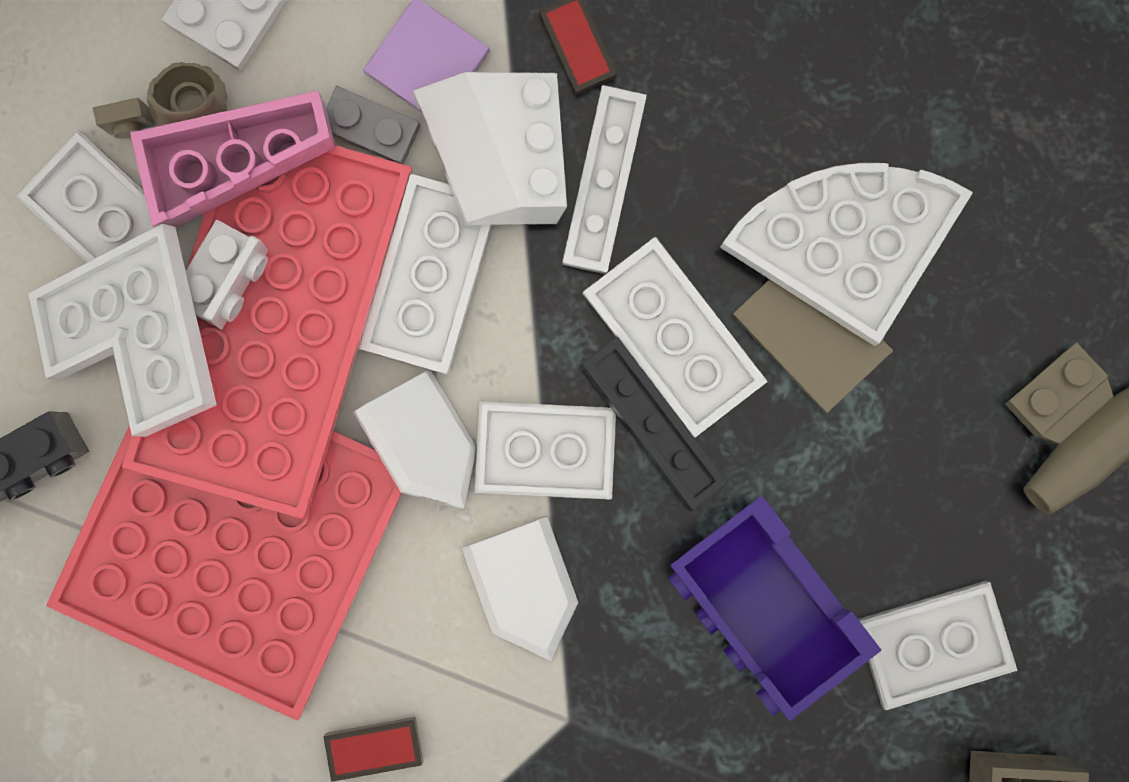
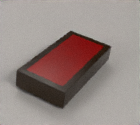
[539,0,617,96]
[323,717,424,782]

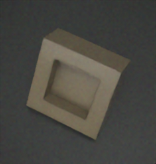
[93,98,155,138]

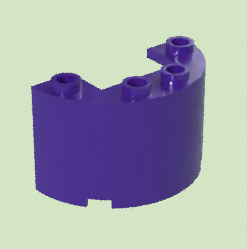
[668,495,882,721]

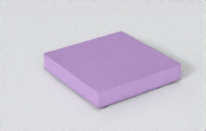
[363,0,490,114]

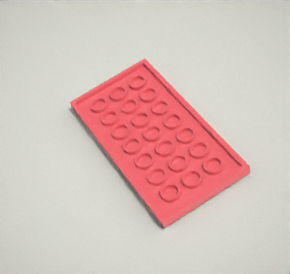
[121,145,413,520]

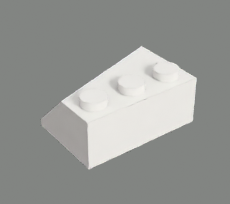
[413,72,567,225]

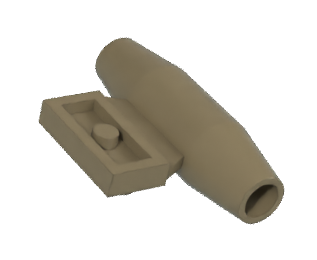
[1005,342,1129,515]

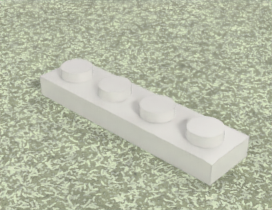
[563,85,647,274]

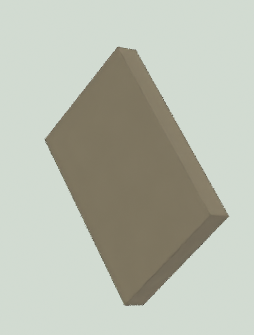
[732,279,893,414]

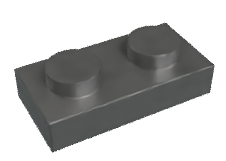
[326,86,421,165]

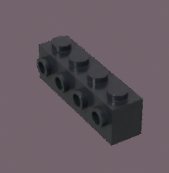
[0,411,90,502]

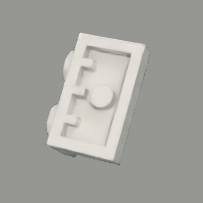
[186,219,268,330]

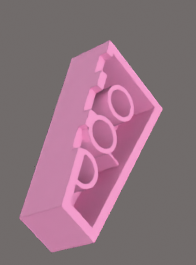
[130,91,335,228]

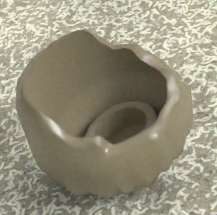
[147,62,228,126]

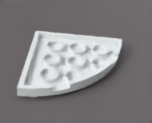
[720,163,973,346]

